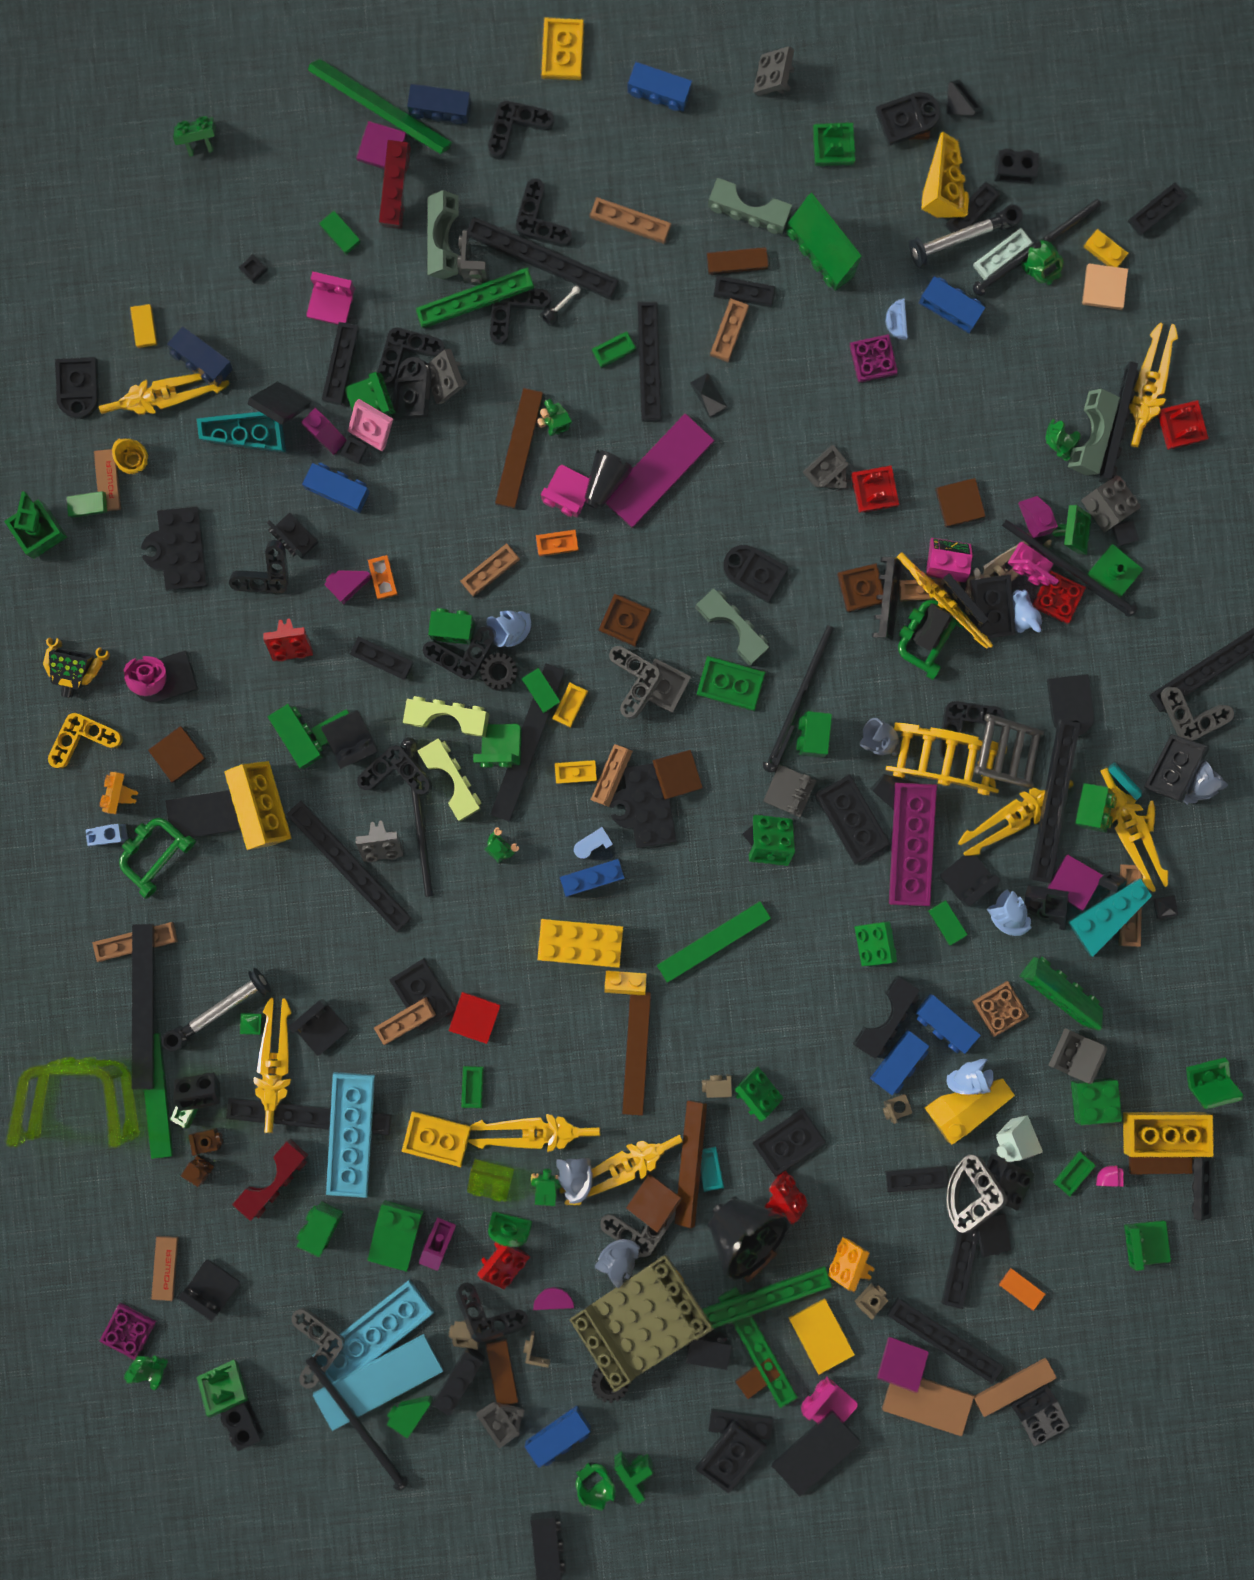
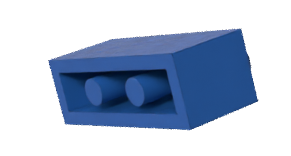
[628,62,692,111]
[919,276,986,333]
[302,463,370,514]
[560,859,624,897]
[914,994,980,1054]
[870,1030,929,1095]
[525,1406,591,1468]

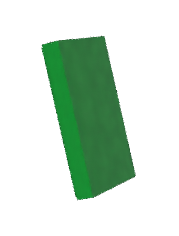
[696,656,765,711]

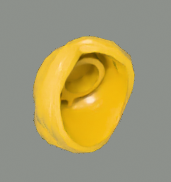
[112,439,148,474]

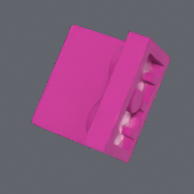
[307,271,355,325]
[1008,542,1059,586]

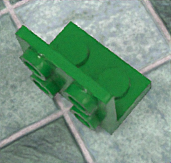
[345,372,395,416]
[749,815,795,866]
[1124,1220,1171,1271]

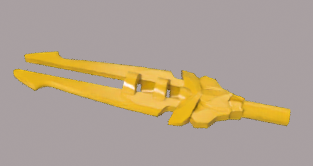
[1129,323,1178,447]
[99,374,230,415]
[897,552,993,649]
[1100,768,1168,892]
[958,780,1074,856]
[254,998,291,1133]
[468,1114,600,1152]
[559,1135,683,1205]

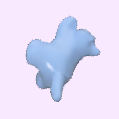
[1012,590,1042,633]

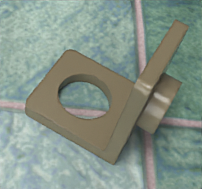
[883,1094,912,1124]
[523,1331,550,1368]

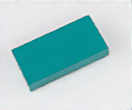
[1108,762,1142,800]
[700,1146,724,1192]

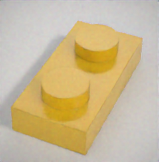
[1083,229,1128,267]
[555,760,597,784]
[604,971,647,995]

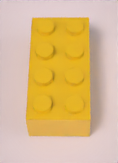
[224,761,292,850]
[537,919,623,968]
[1123,1112,1213,1157]

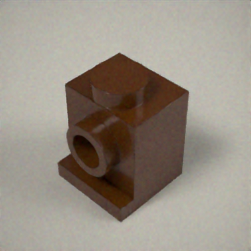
[188,1128,223,1156]
[181,1155,214,1187]

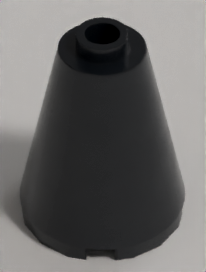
[584,450,633,509]

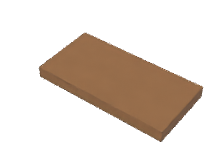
[882,1378,974,1436]

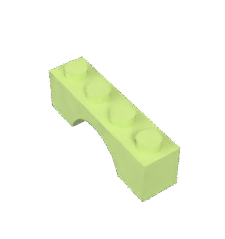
[403,696,489,738]
[418,739,481,821]

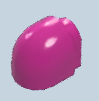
[1096,1166,1124,1187]

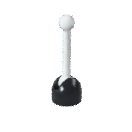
[540,286,580,326]

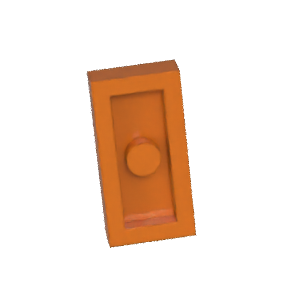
[536,530,579,557]

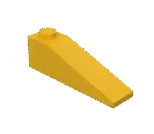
[921,132,969,218]
[924,1078,1015,1145]

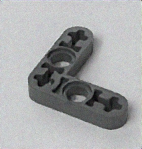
[609,646,662,720]
[1161,687,1234,741]
[600,1211,676,1257]
[292,1308,345,1388]

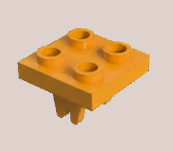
[100,772,138,814]
[828,1237,874,1292]

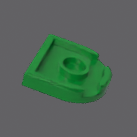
[488,1212,532,1247]

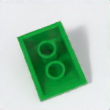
[368,1200,424,1272]

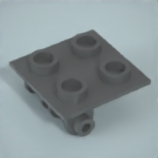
[763,765,816,817]

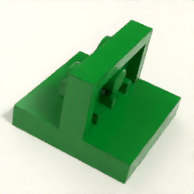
[614,1451,653,1504]

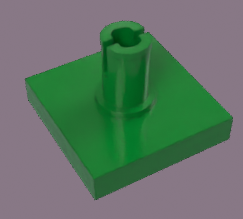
[1053,505,1092,555]
[1087,544,1144,597]

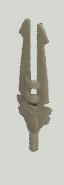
[946,532,1051,616]

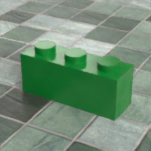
[267,704,324,769]

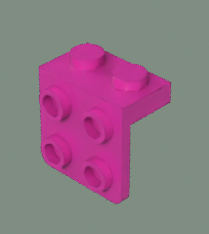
[541,465,589,518]
[801,1376,857,1423]

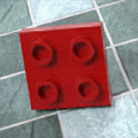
[1158,400,1208,450]
[851,465,899,513]
[263,619,313,661]
[765,1170,808,1224]
[477,1242,530,1289]

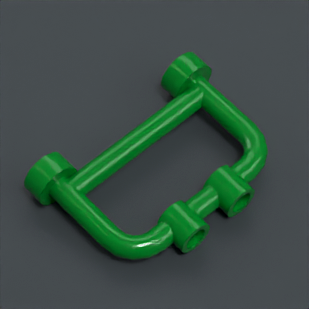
[898,600,965,680]
[119,818,196,899]

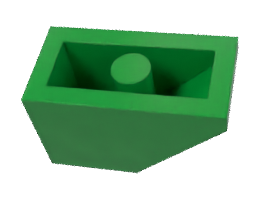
[387,1396,433,1439]

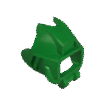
[1021,240,1064,285]
[1045,418,1081,461]
[124,1356,168,1390]
[576,1462,615,1510]

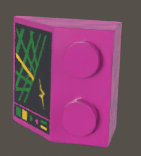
[926,538,972,583]

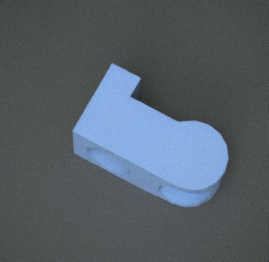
[85,824,128,846]
[574,827,613,859]

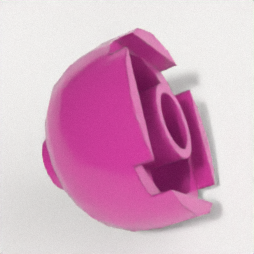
[124,656,166,696]

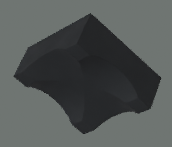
[912,603,951,651]

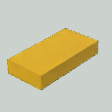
[130,304,157,348]
[552,683,588,728]

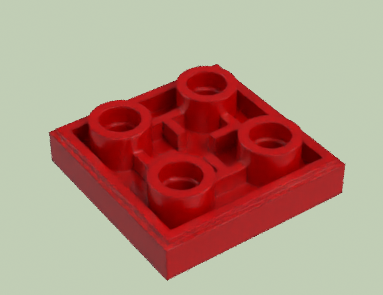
[1032,570,1086,624]
[449,992,501,1044]

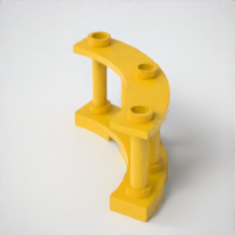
[886,722,1007,796]

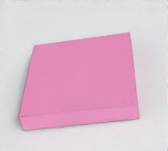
[348,399,393,451]

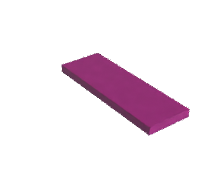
[605,414,714,528]
[889,783,937,906]

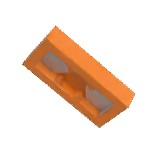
[368,555,398,600]

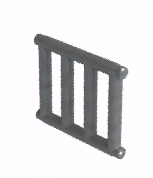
[974,714,1044,789]

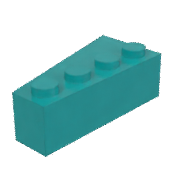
[196,412,286,453]
[1068,878,1152,957]

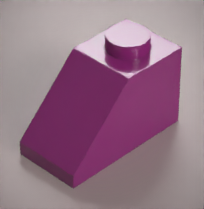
[302,408,347,455]
[1018,496,1058,539]
[324,570,372,605]
[419,1217,456,1271]

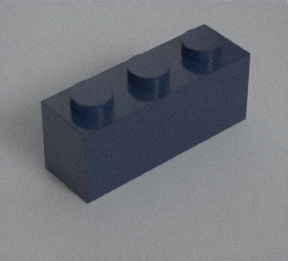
[407,84,471,125]
[167,326,233,387]

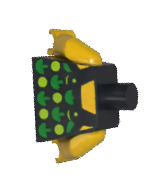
[43,637,110,698]

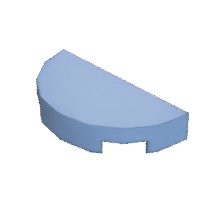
[885,299,908,340]

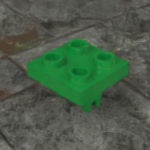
[173,116,216,157]
[813,123,855,166]
[854,921,897,966]
[735,1067,784,1122]
[197,1360,248,1418]

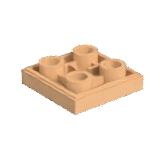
[1082,264,1128,310]

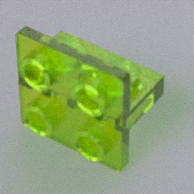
[467,1159,514,1202]

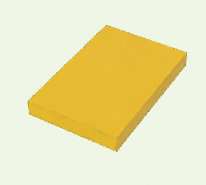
[542,18,584,80]
[401,1111,472,1167]
[789,1298,855,1375]

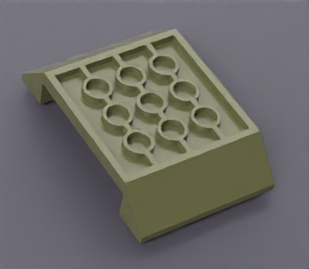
[569,1255,713,1392]

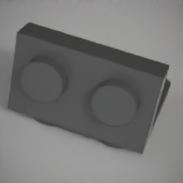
[457,230,488,286]
[1081,476,1140,533]
[1049,1028,1107,1084]

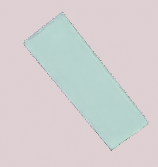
[973,228,1033,280]

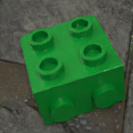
[473,724,521,768]
[1186,1057,1243,1109]

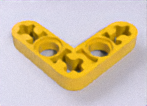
[48,713,123,769]

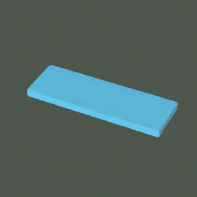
[326,1072,375,1198]
[312,1279,434,1382]
[313,1334,443,1431]

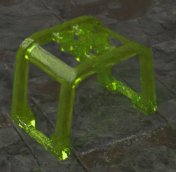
[6,1057,140,1147]

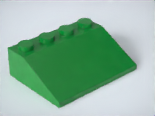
[787,192,862,291]
[1019,957,1103,1031]

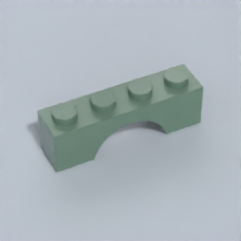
[708,178,792,234]
[427,190,458,280]
[1068,389,1120,476]
[695,588,769,666]

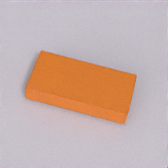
[999,1268,1045,1311]

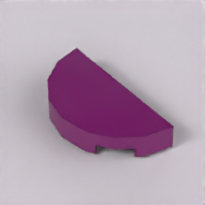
[533,1287,574,1310]

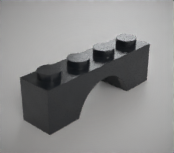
[853,976,920,1059]

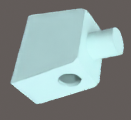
[996,1115,1043,1162]

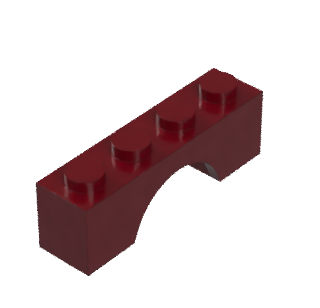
[379,140,411,229]
[232,1139,308,1221]

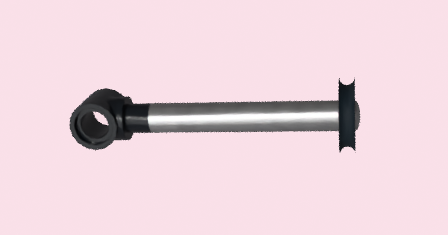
[909,204,1023,268]
[162,968,271,1051]

